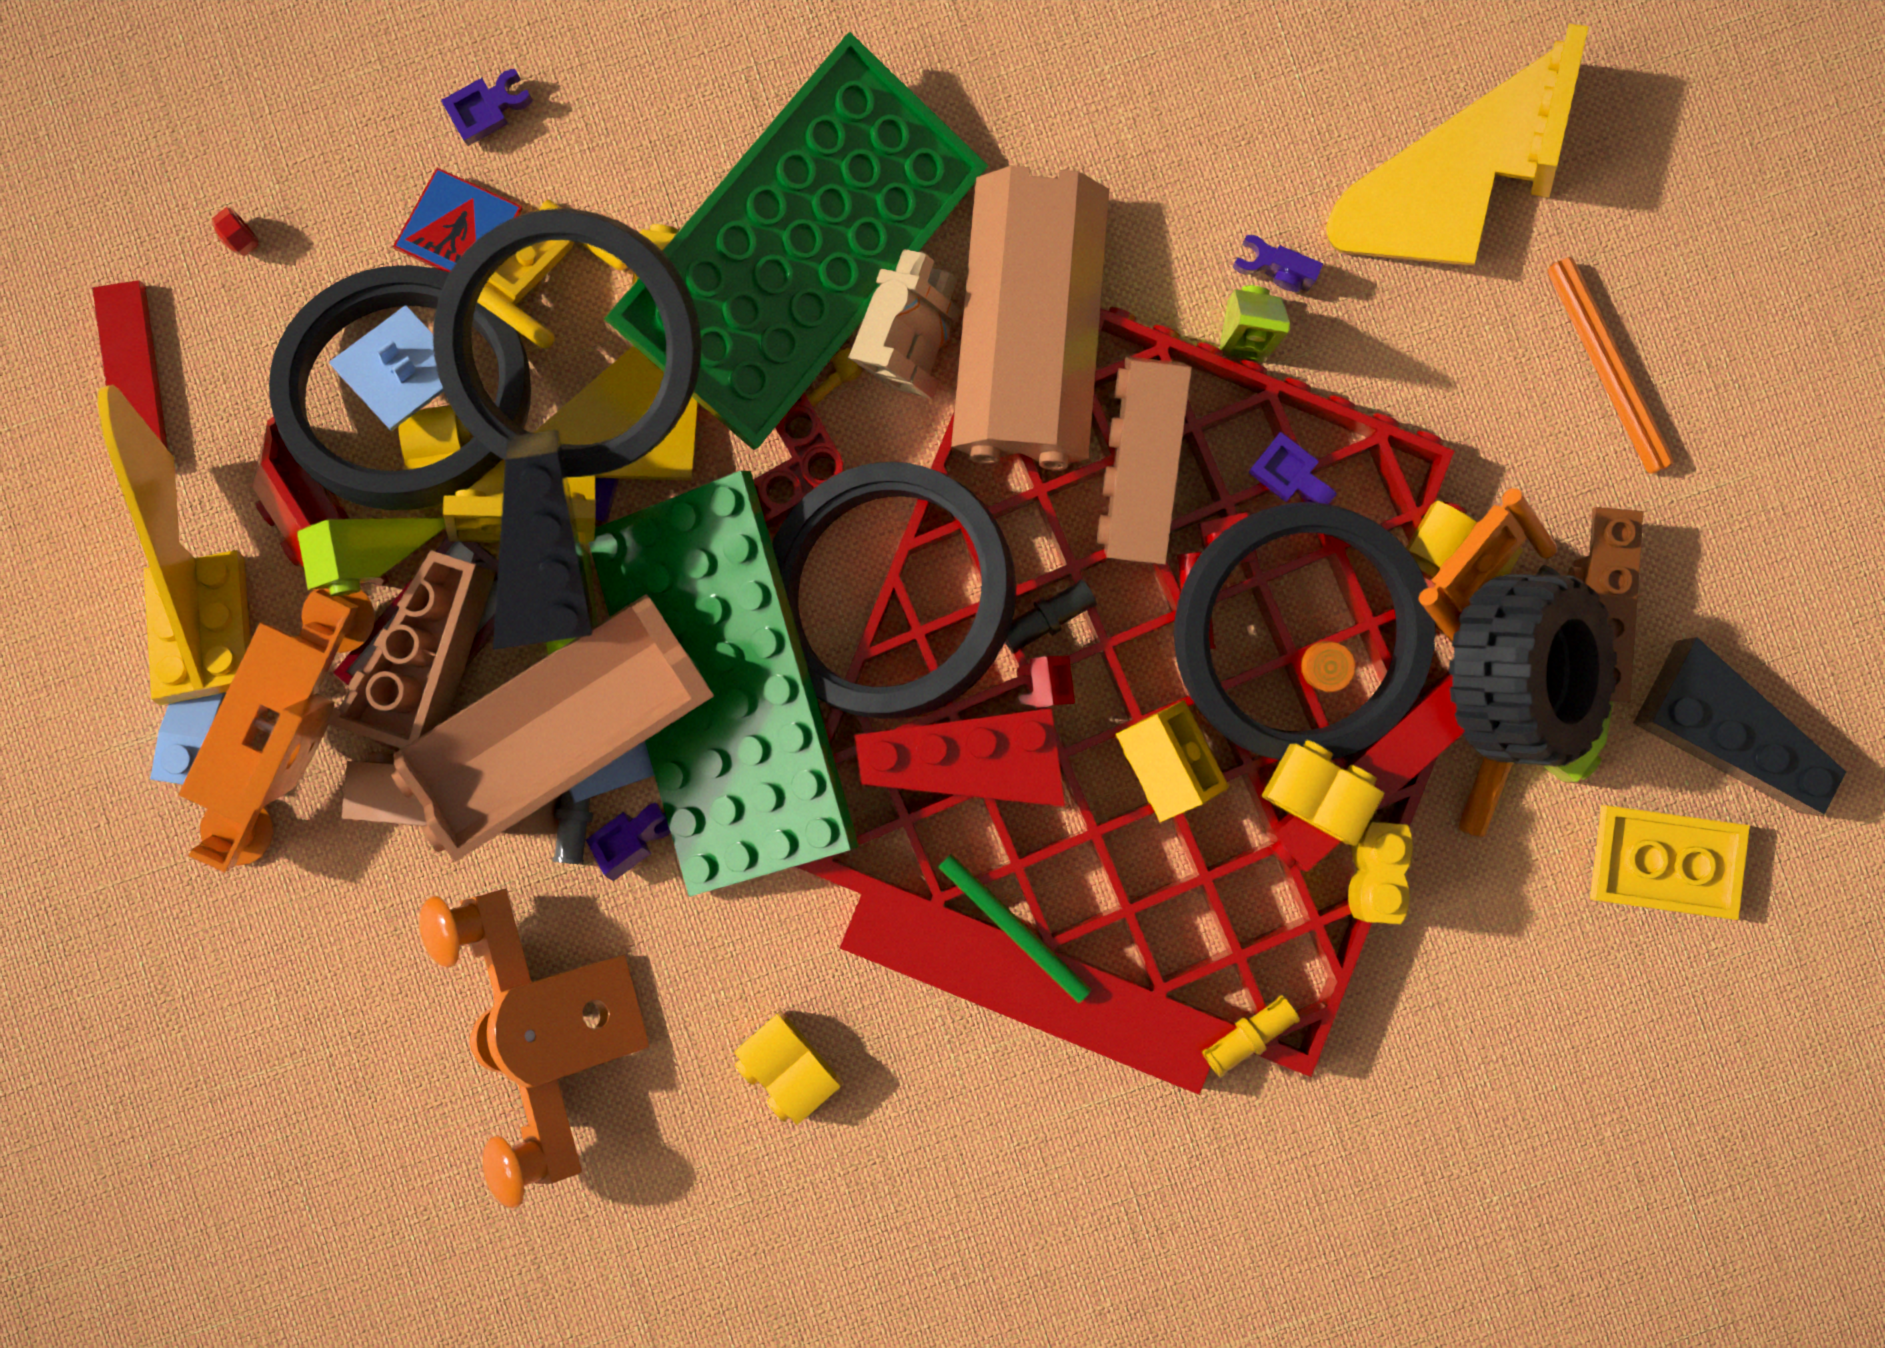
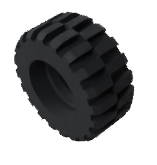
[1449,574,1617,767]

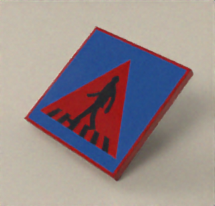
[393,167,523,273]

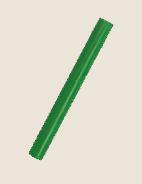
[938,853,1092,1003]

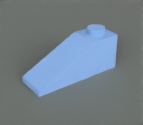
[150,692,227,785]

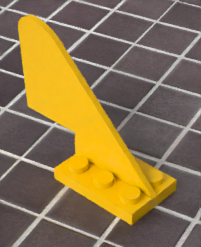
[1326,24,1589,266]
[443,346,698,545]
[97,385,251,706]

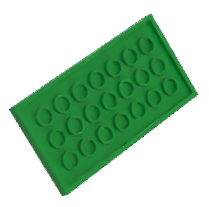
[604,31,989,450]
[589,470,859,897]

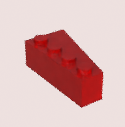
[855,708,1065,807]

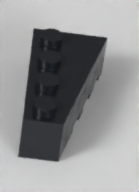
[493,430,592,650]
[1633,637,1846,814]

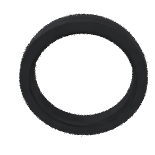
[433,208,702,478]
[269,265,531,510]
[772,462,1016,719]
[1174,502,1435,760]

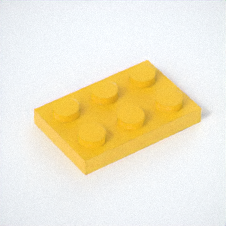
[1590,805,1750,920]

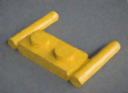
[477,199,628,349]

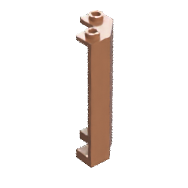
[951,165,1109,470]
[391,594,714,862]

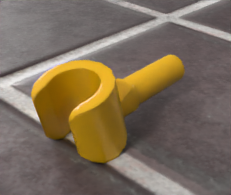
[807,348,862,406]

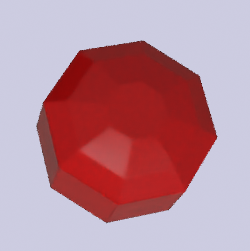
[212,207,260,257]

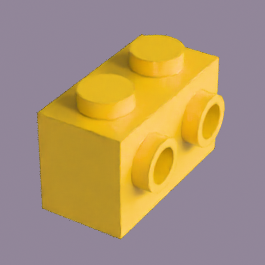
[1116,700,1229,822]

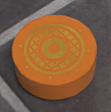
[1302,641,1355,692]

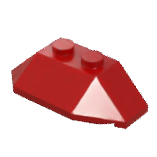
[252,417,389,586]

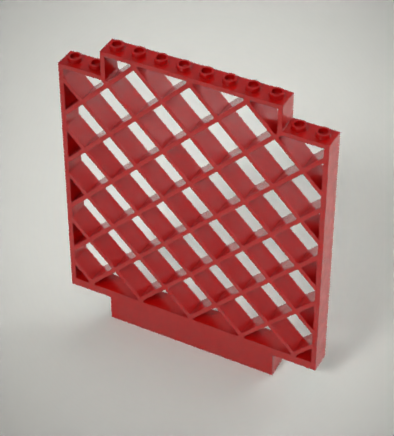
[794,307,1478,1095]

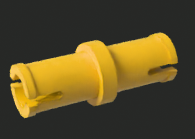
[1202,995,1300,1078]

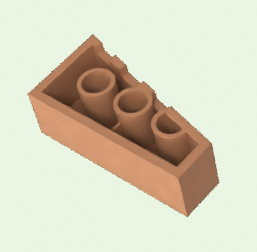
[1097,356,1192,564]
[325,551,496,749]
[342,752,562,835]

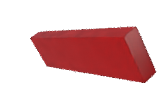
[92,280,168,450]

